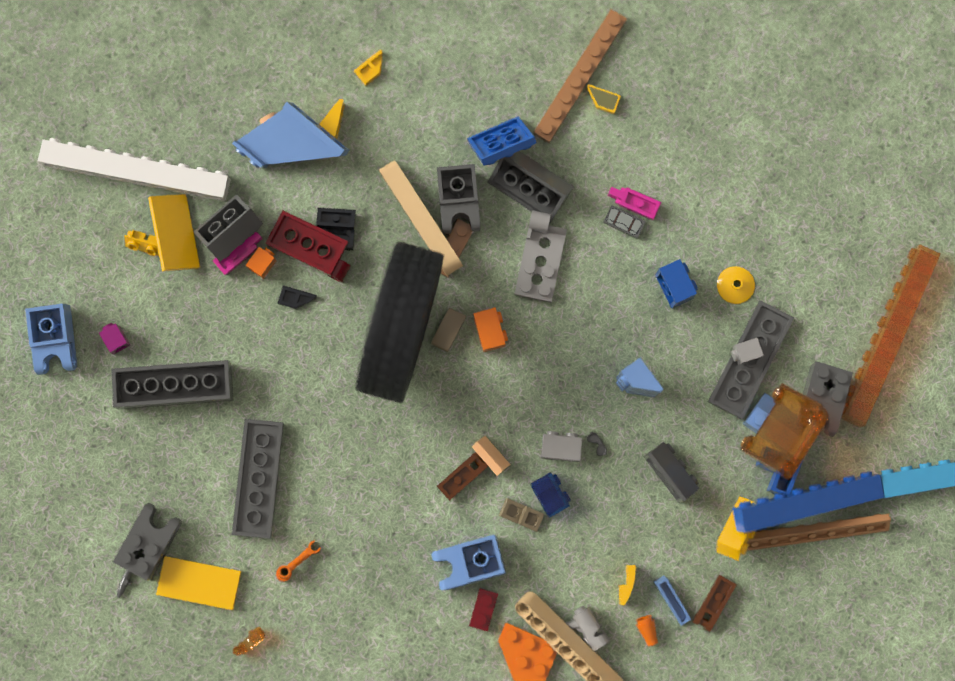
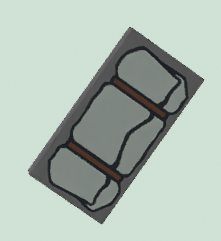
[603,205,646,239]

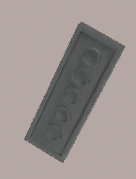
[708,300,794,420]
[232,419,284,539]

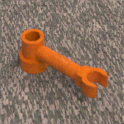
[276,541,321,582]

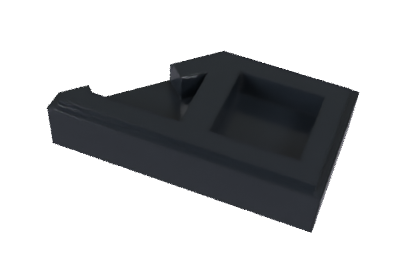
[277,285,317,309]

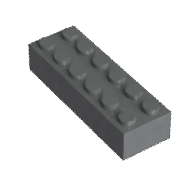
[111,360,234,409]

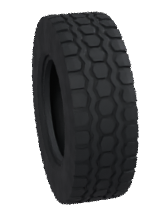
[355,242,444,403]

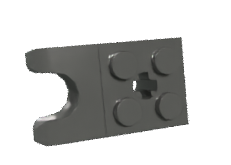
[437,164,481,235]
[796,361,853,437]
[113,503,182,581]

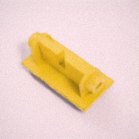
[124,230,159,256]

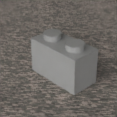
[541,431,582,462]

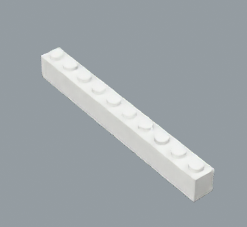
[38,138,231,202]

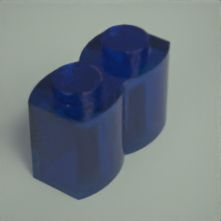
[530,472,571,518]

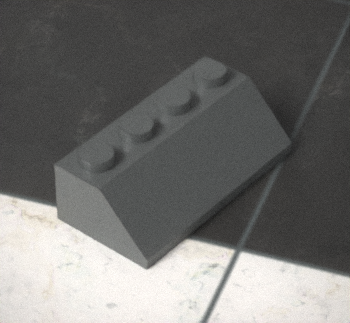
[487,151,574,223]

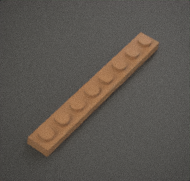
[533,9,627,143]
[747,514,891,551]

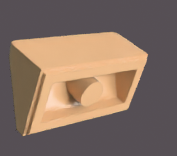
[472,436,511,476]

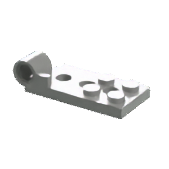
[514,210,567,303]

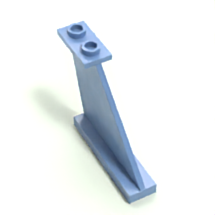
[232,102,350,168]

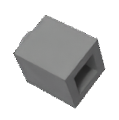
[731,338,764,365]

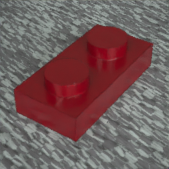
[469,588,498,632]

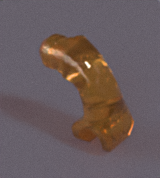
[233,627,265,656]

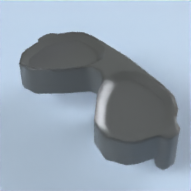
[587,432,607,456]

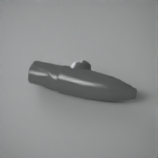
[117,570,132,598]

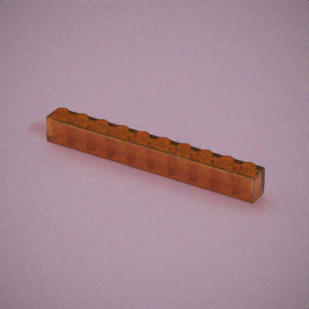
[841,244,941,428]

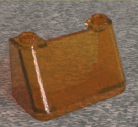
[740,383,829,480]

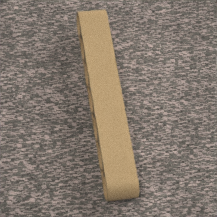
[379,160,463,276]
[515,592,623,681]

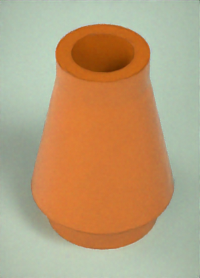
[636,615,658,646]

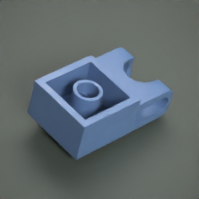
[25,304,77,375]
[431,534,507,591]

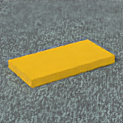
[148,194,200,272]
[156,556,242,610]

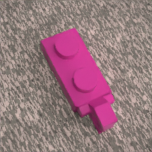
[607,187,661,221]
[213,232,263,276]

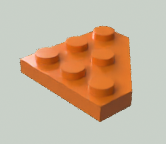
[498,623,557,681]

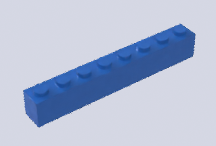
[732,471,885,533]

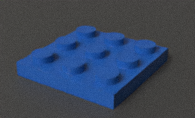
[467,116,536,166]

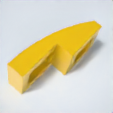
[619,565,636,605]

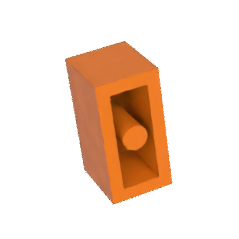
[473,307,508,352]

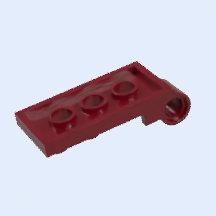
[265,211,351,283]

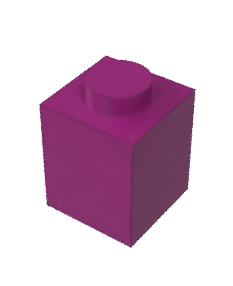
[99,323,130,355]

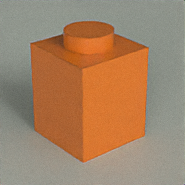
[246,247,276,279]

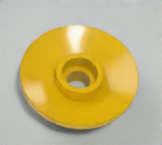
[717,266,755,304]

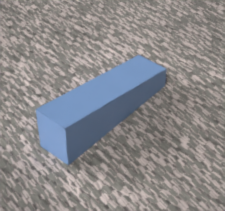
[654,575,691,626]

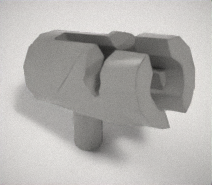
[565,605,610,651]

